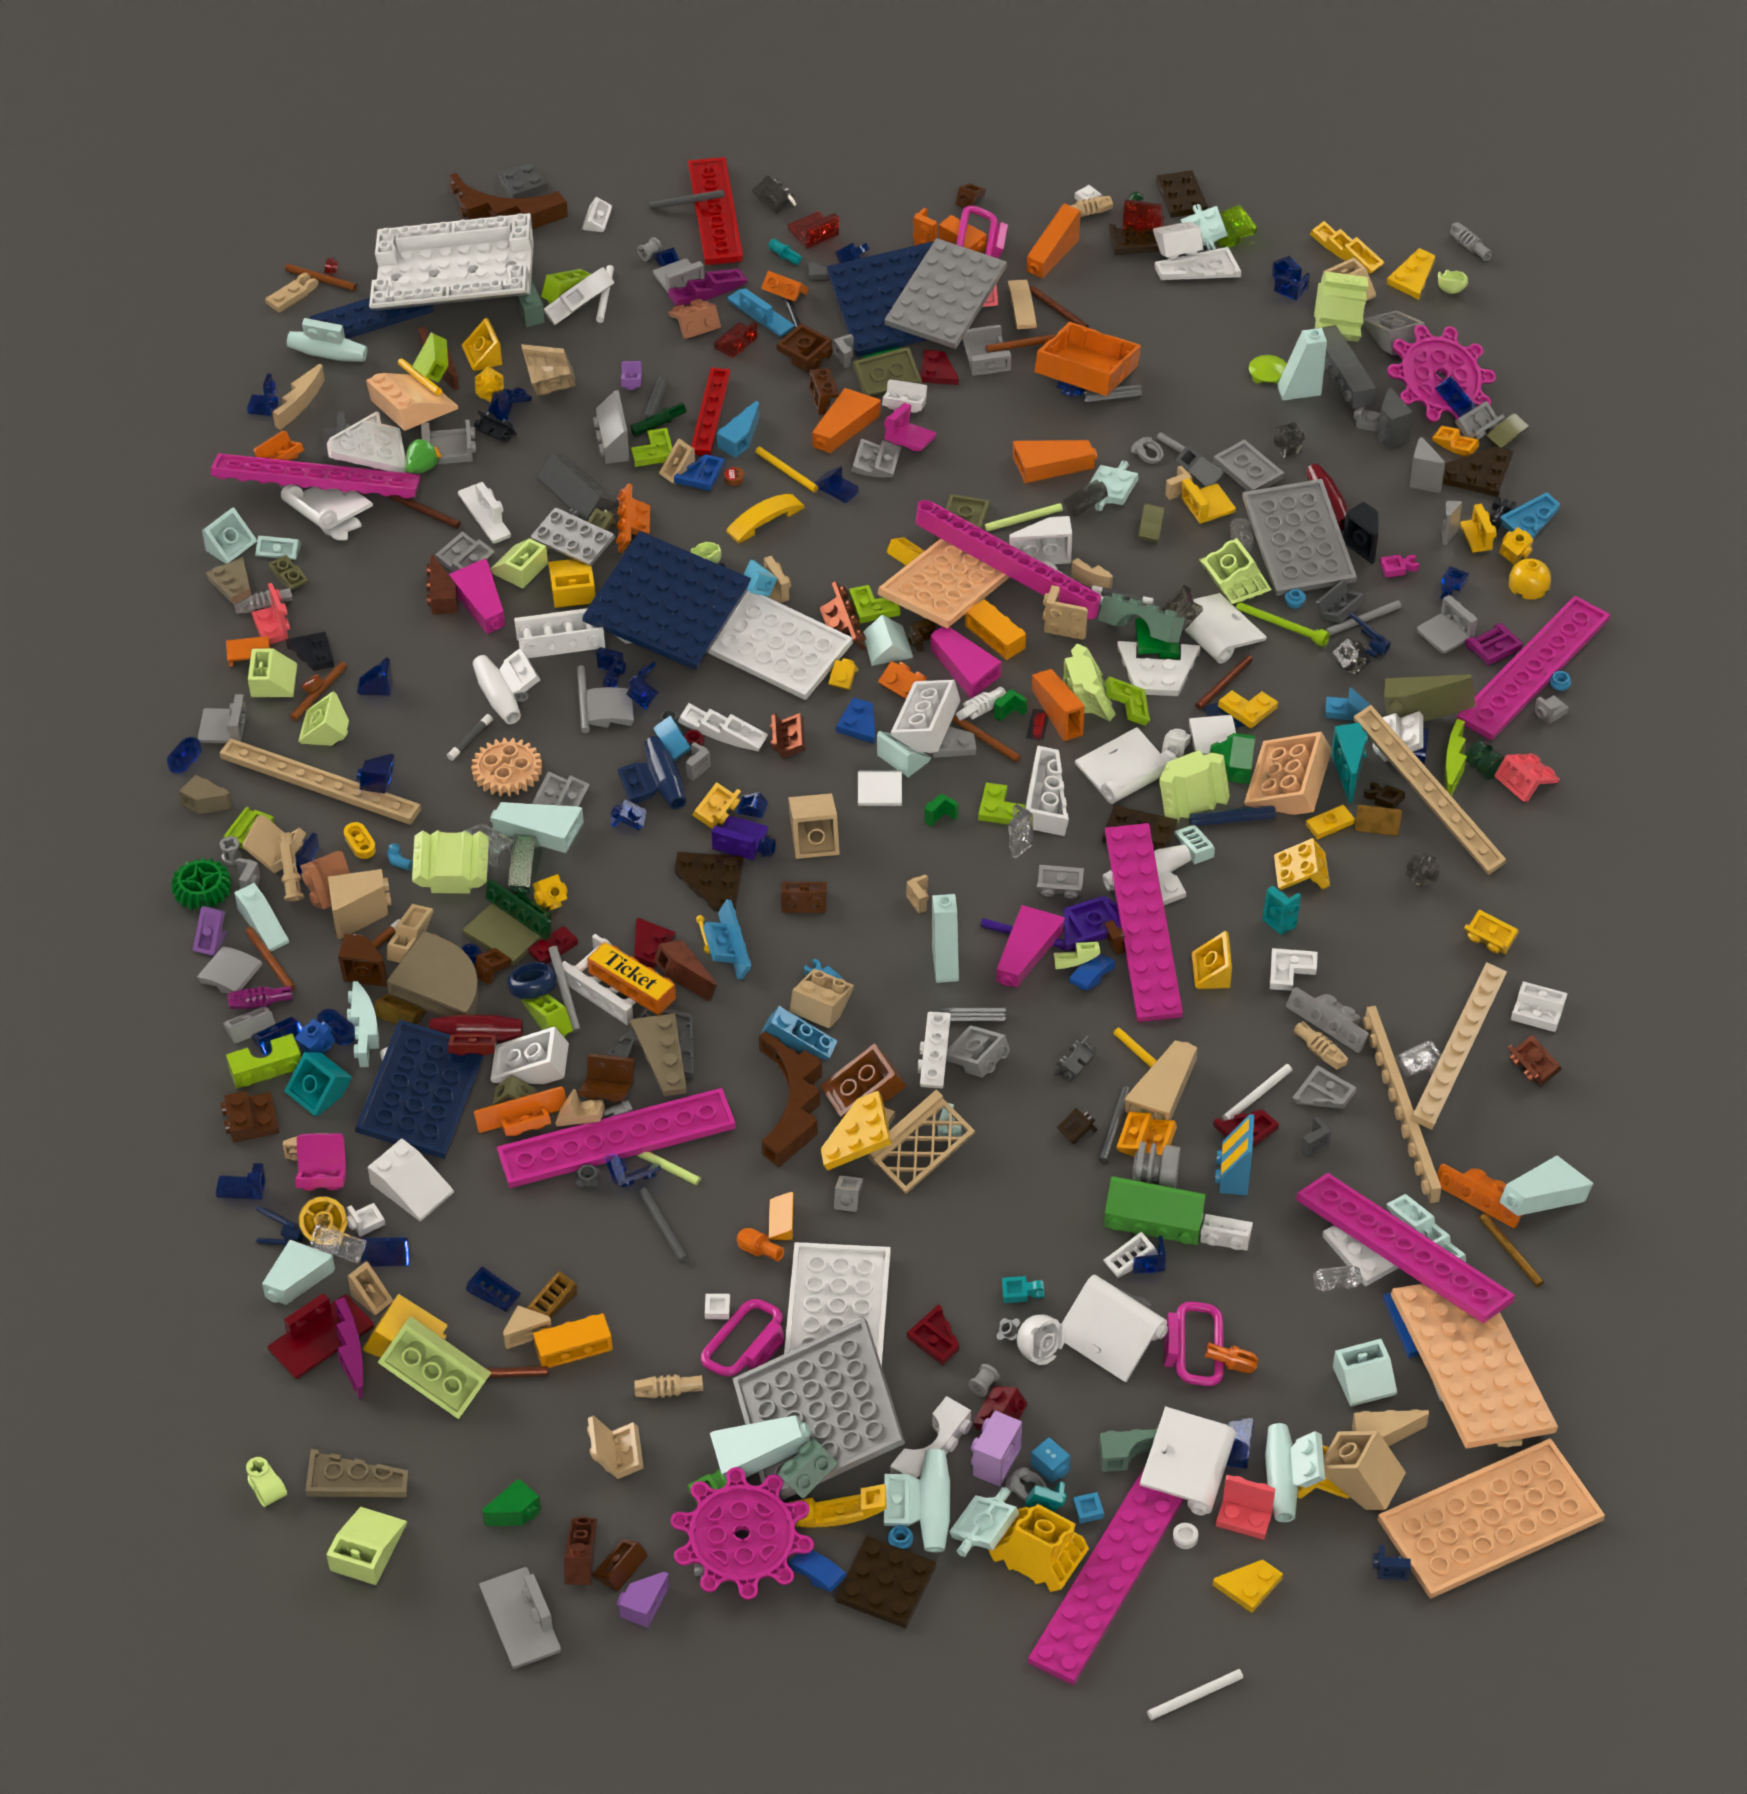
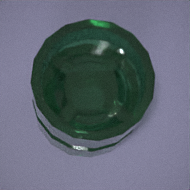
[1465,739,1505,780]

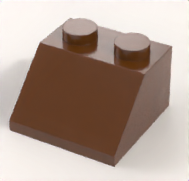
[338,934,388,987]

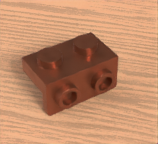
[770,713,806,758]
[1508,1035,1562,1087]

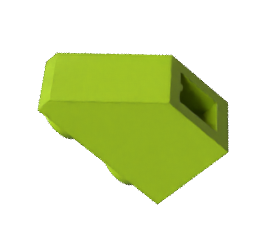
[412,333,448,383]

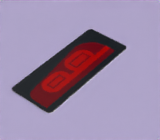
[1026,709,1048,740]

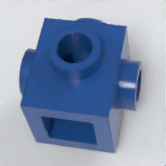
[294,1019,336,1054]

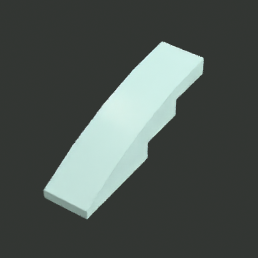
[1386,1194,1466,1262]

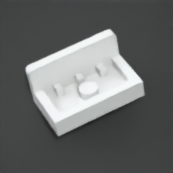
[882,380,927,413]

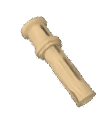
[278,833,304,902]

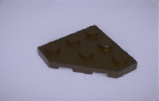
[1442,447,1514,497]
[674,852,743,911]

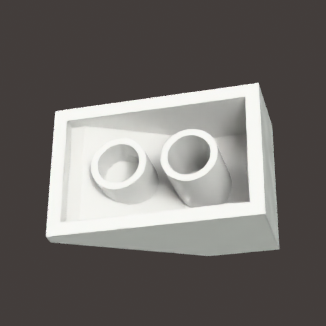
[1009,516,1072,564]
[490,1027,569,1084]
[368,1138,454,1221]

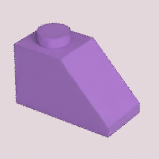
[617,1572,670,1628]

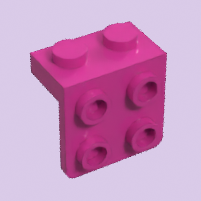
[884,403,937,451]
[295,1133,347,1191]

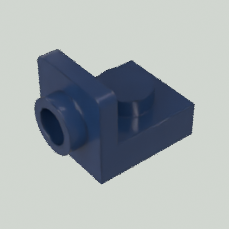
[1373,1544,1411,1581]

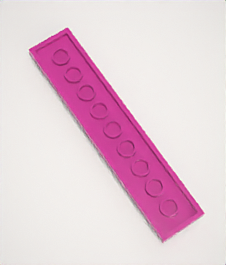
[211,453,421,498]
[1456,596,1610,741]
[1105,823,1183,1022]
[497,1088,736,1188]
[1296,1173,1515,1324]
[1028,1465,1185,1685]

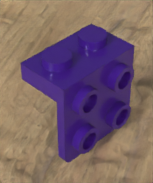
[711,816,768,861]

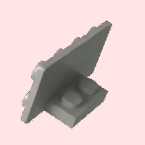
[531,508,615,566]
[479,1567,561,1669]

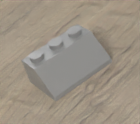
[593,390,630,464]

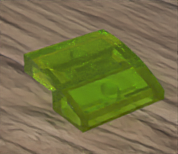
[1216,204,1258,248]

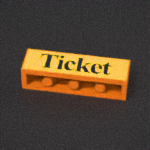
[587,942,676,1015]

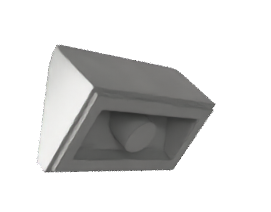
[1442,501,1462,545]
[223,1006,276,1043]

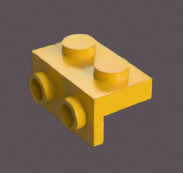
[1460,504,1497,553]
[692,782,741,829]
[1464,909,1519,955]

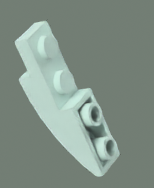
[347,981,379,1067]

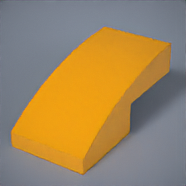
[1432,426,1479,456]

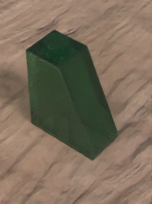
[508,834,542,895]

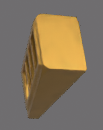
[527,1271,578,1318]

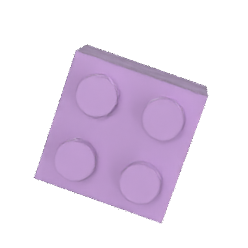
[970,1411,1022,1487]

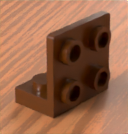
[579,1053,635,1102]

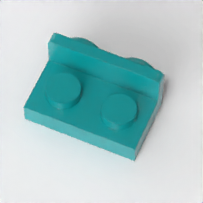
[1262,886,1301,935]

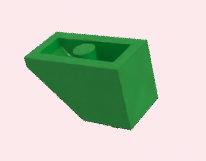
[482,1478,541,1526]

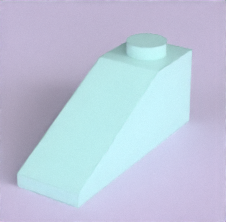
[234,883,289,952]

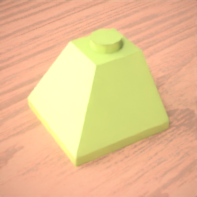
[299,692,349,746]

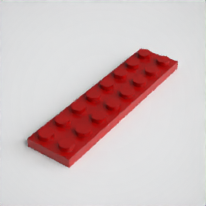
[688,157,743,265]

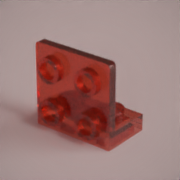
[1123,199,1165,231]
[787,212,839,249]

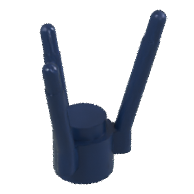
[1341,612,1391,658]
[256,1207,304,1246]

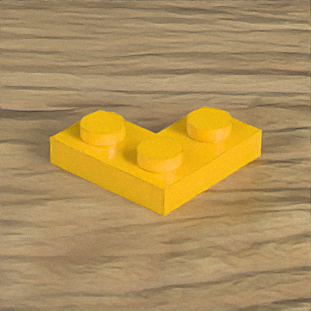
[1218,690,1279,728]

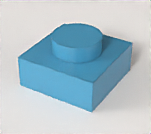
[1073,1492,1104,1524]

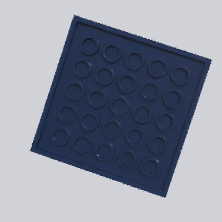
[826,241,970,357]
[582,531,751,670]

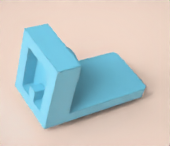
[744,560,778,596]

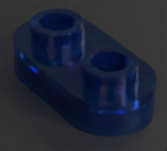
[1413,728,1429,765]
[167,737,202,773]
[317,1009,355,1045]

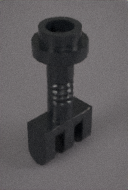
[1489,496,1517,530]

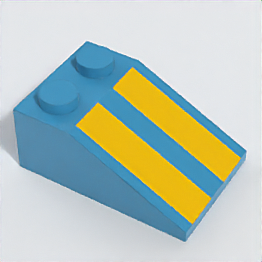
[1215,1114,1254,1195]

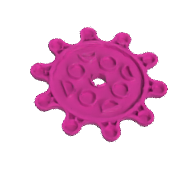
[1387,325,1496,422]
[671,1467,814,1600]

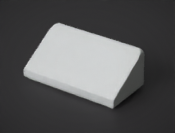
[582,197,612,232]

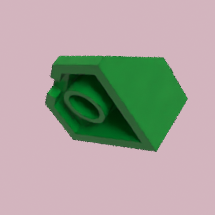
[1210,733,1255,784]

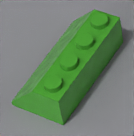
[1104,1176,1206,1245]

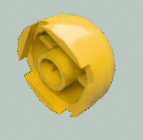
[1508,558,1551,599]
[299,1196,347,1244]

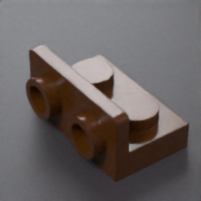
[808,368,839,414]
[781,882,827,913]

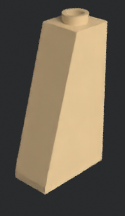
[1125,1040,1197,1120]

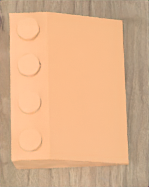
[366,373,458,431]
[1244,732,1332,815]

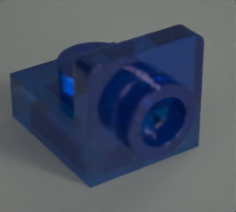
[1272,256,1302,286]

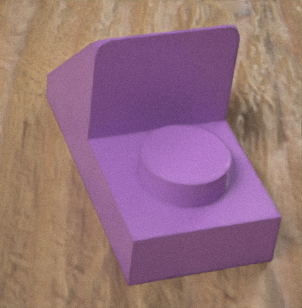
[193,906,227,956]

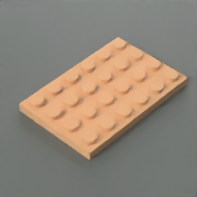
[878,539,1010,628]

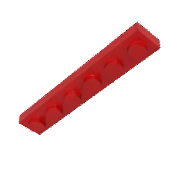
[691,367,731,456]

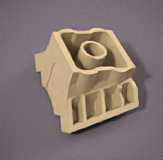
[521,344,576,396]

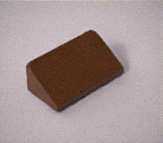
[592,1539,647,1591]

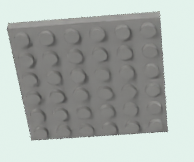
[732,1317,905,1500]

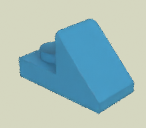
[1325,688,1369,721]

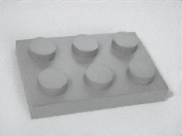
[1213,439,1284,491]

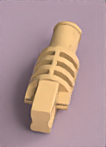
[1060,196,1113,218]
[1294,1021,1348,1070]
[634,1374,703,1398]

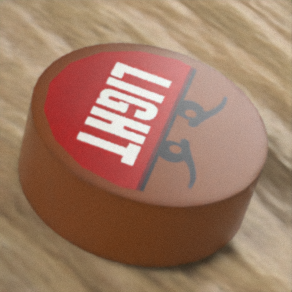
[724,467,745,486]
[302,674,323,693]

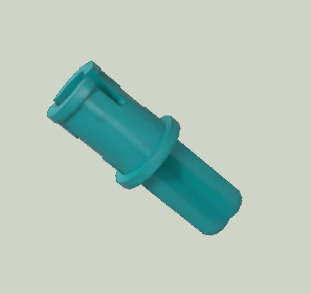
[768,238,803,265]

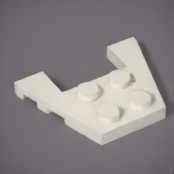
[1117,641,1200,696]

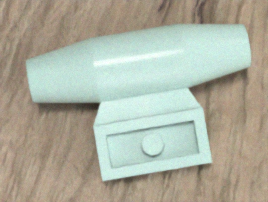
[287,318,368,362]
[1265,1423,1325,1522]
[884,1449,950,1552]

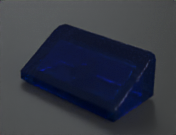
[1435,375,1476,418]
[251,1017,302,1055]
[360,1237,411,1266]
[1226,1418,1254,1469]

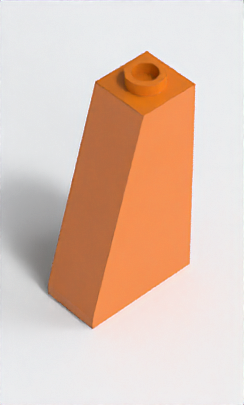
[1026,204,1081,278]
[812,388,881,453]
[1013,440,1097,483]
[1032,669,1085,742]

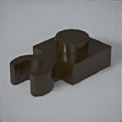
[1364,782,1405,809]

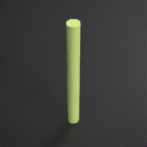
[984,503,1063,532]
[637,1152,701,1185]

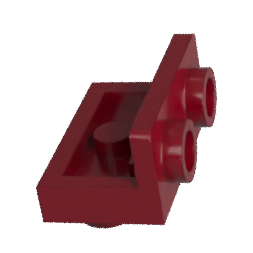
[972,1386,1027,1430]

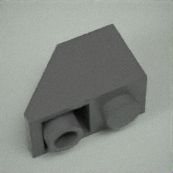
[1175,444,1224,487]

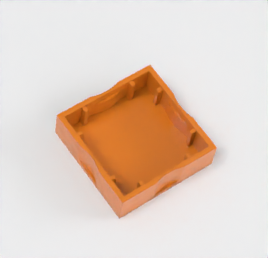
[1034,322,1141,396]

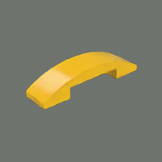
[726,494,805,544]
[789,1484,887,1528]

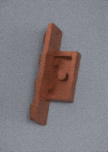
[820,581,866,650]

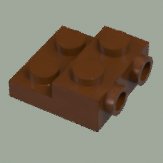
[777,323,833,372]
[220,1091,279,1143]

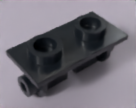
[474,411,517,442]

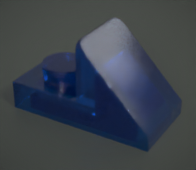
[815,466,859,503]

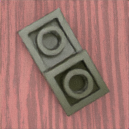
[1486,413,1529,448]
[1137,503,1164,543]
[268,555,308,590]

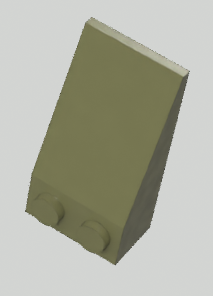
[1384,674,1475,722]

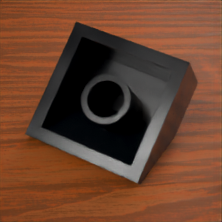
[1343,501,1379,564]

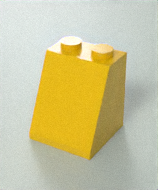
[362,1294,448,1358]

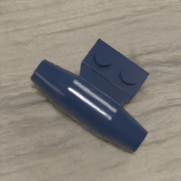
[617,736,686,810]

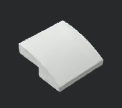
[1189,715,1236,755]
[1511,981,1568,1032]

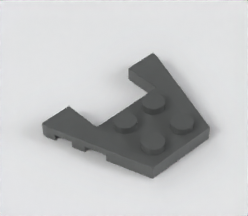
[607,1008,694,1079]

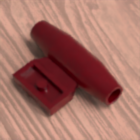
[1306,464,1349,530]
[429,1015,523,1056]

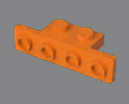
[616,483,650,553]
[474,1086,566,1136]
[1437,1163,1522,1228]

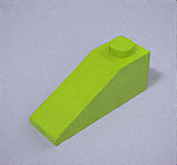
[541,269,591,304]
[520,993,573,1037]

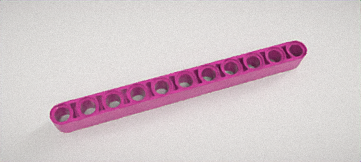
[915,500,1101,619]

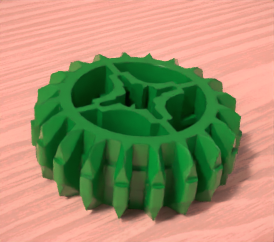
[171,857,232,912]

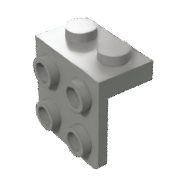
[1417,595,1478,654]

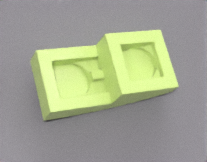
[1054,942,1100,969]

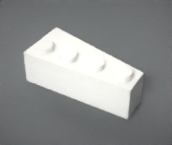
[1022,746,1069,836]

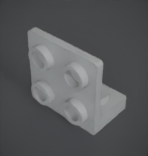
[653,258,704,293]
[198,694,247,743]

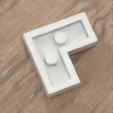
[1270,948,1317,991]

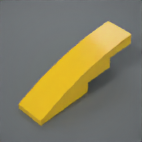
[1310,221,1384,274]

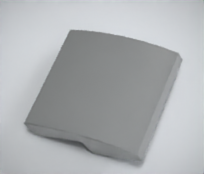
[851,439,901,478]
[435,531,495,572]
[586,687,634,728]
[532,771,590,807]
[197,946,263,994]

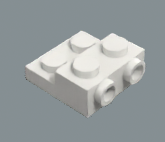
[1373,711,1423,762]

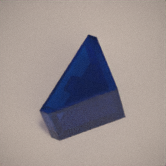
[357,657,393,696]

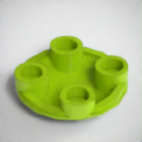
[1249,355,1287,384]

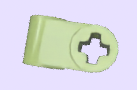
[246,1457,287,1507]

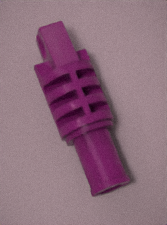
[228,986,292,1009]

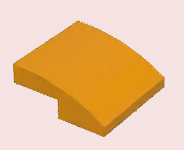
[1116,1112,1177,1157]

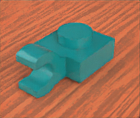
[1002,1276,1044,1303]

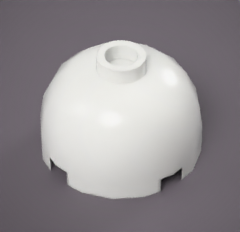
[1017,1314,1065,1365]

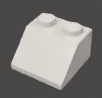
[1153,221,1203,259]

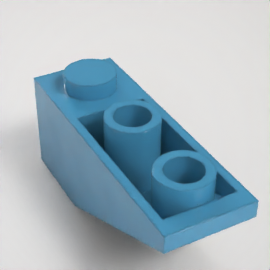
[717,401,760,458]
[760,1006,837,1060]

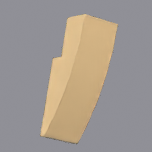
[387,904,433,963]

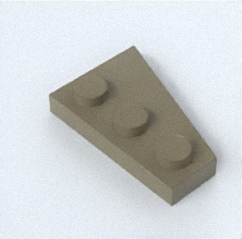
[206,557,252,604]

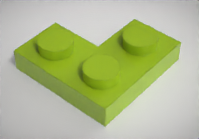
[631,428,673,467]
[849,585,900,623]
[1105,676,1150,726]
[978,782,1025,826]

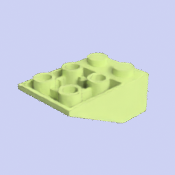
[326,1507,407,1585]

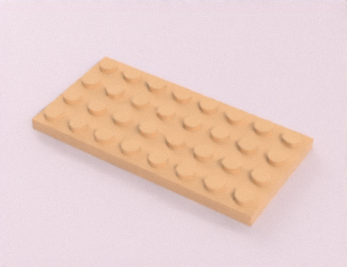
[1391,1284,1558,1449]
[1377,1438,1605,1599]

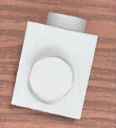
[1162,729,1191,758]
[346,1203,385,1237]

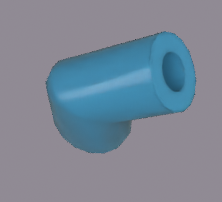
[387,844,413,871]

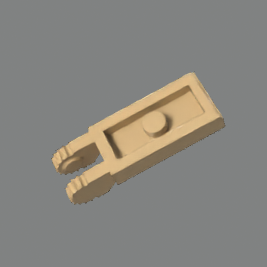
[265,272,319,313]

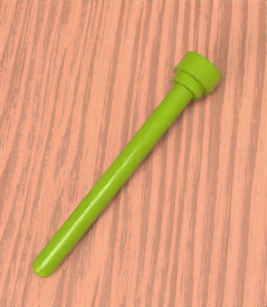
[1236,602,1330,648]

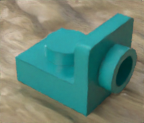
[1025,1481,1067,1513]

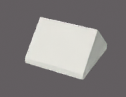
[858,770,902,806]

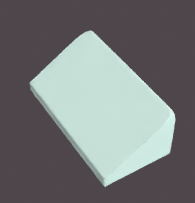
[255,536,301,560]

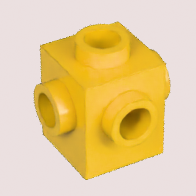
[475,366,504,403]
[1499,527,1534,565]
[532,874,568,910]

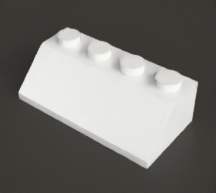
[891,680,961,753]

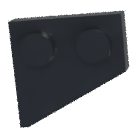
[286,632,334,671]

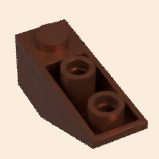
[426,555,457,615]
[654,940,717,1001]
[564,1517,597,1585]

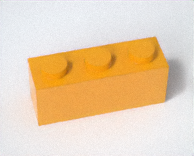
[965,599,1026,660]
[533,1313,613,1368]

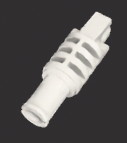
[956,687,1006,721]

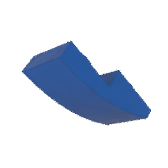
[1069,954,1116,990]
[788,1550,847,1592]

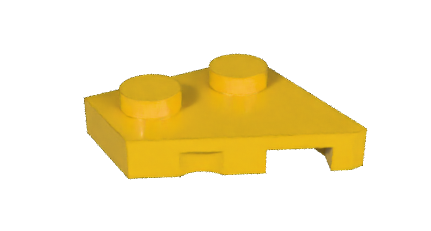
[1213,1559,1283,1613]

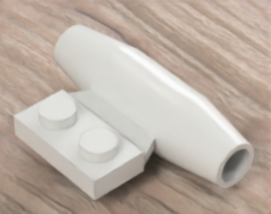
[472,648,540,724]
[1103,844,1191,905]

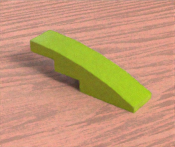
[1444,719,1467,797]

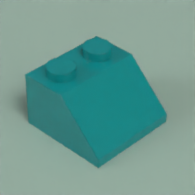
[284,1052,352,1116]

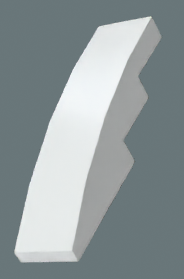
[678,703,768,751]

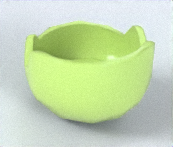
[1438,270,1468,294]
[691,542,721,564]

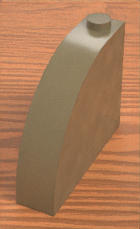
[387,931,479,1017]

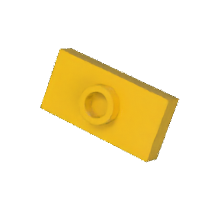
[1306,805,1355,840]

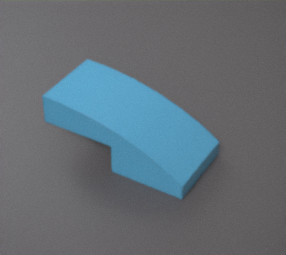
[653,715,691,761]

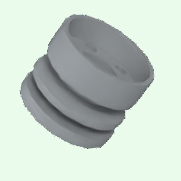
[1132,1141,1181,1189]

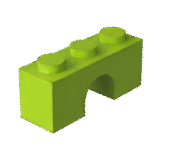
[226,1034,301,1089]

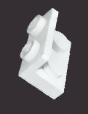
[1200,1214,1253,1251]

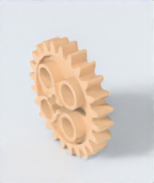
[471,738,542,797]

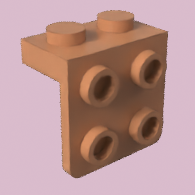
[668,299,721,339]
[300,851,351,909]

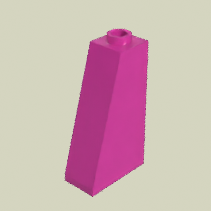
[449,558,505,634]
[930,626,1001,698]
[996,905,1065,988]

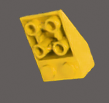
[548,559,595,608]

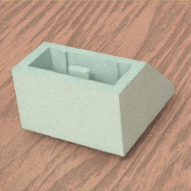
[1333,1339,1397,1407]

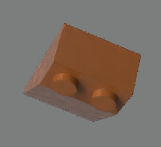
[820,1043,907,1119]

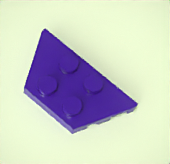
[1064,896,1121,951]

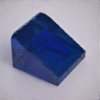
[654,247,679,267]
[737,792,768,818]

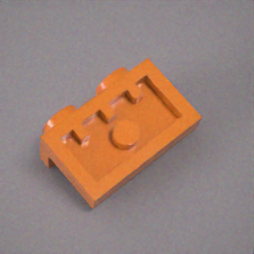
[761,271,809,302]

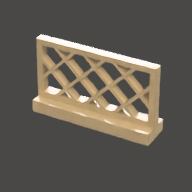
[868,1089,975,1194]

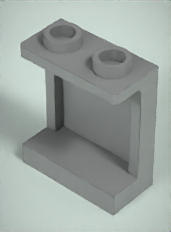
[962,325,1011,376]
[421,420,476,464]

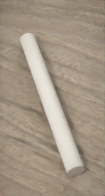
[596,265,614,323]
[1222,1064,1292,1121]
[1147,1669,1243,1720]

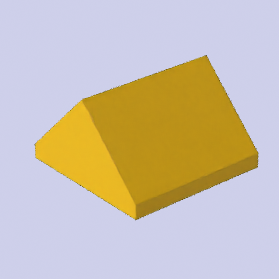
[461,317,502,371]
[1192,931,1232,989]

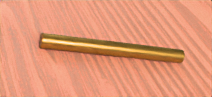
[1479,1213,1544,1287]

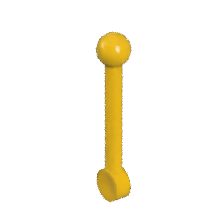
[696,915,710,954]

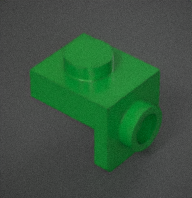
[994,689,1027,722]
[924,793,958,827]

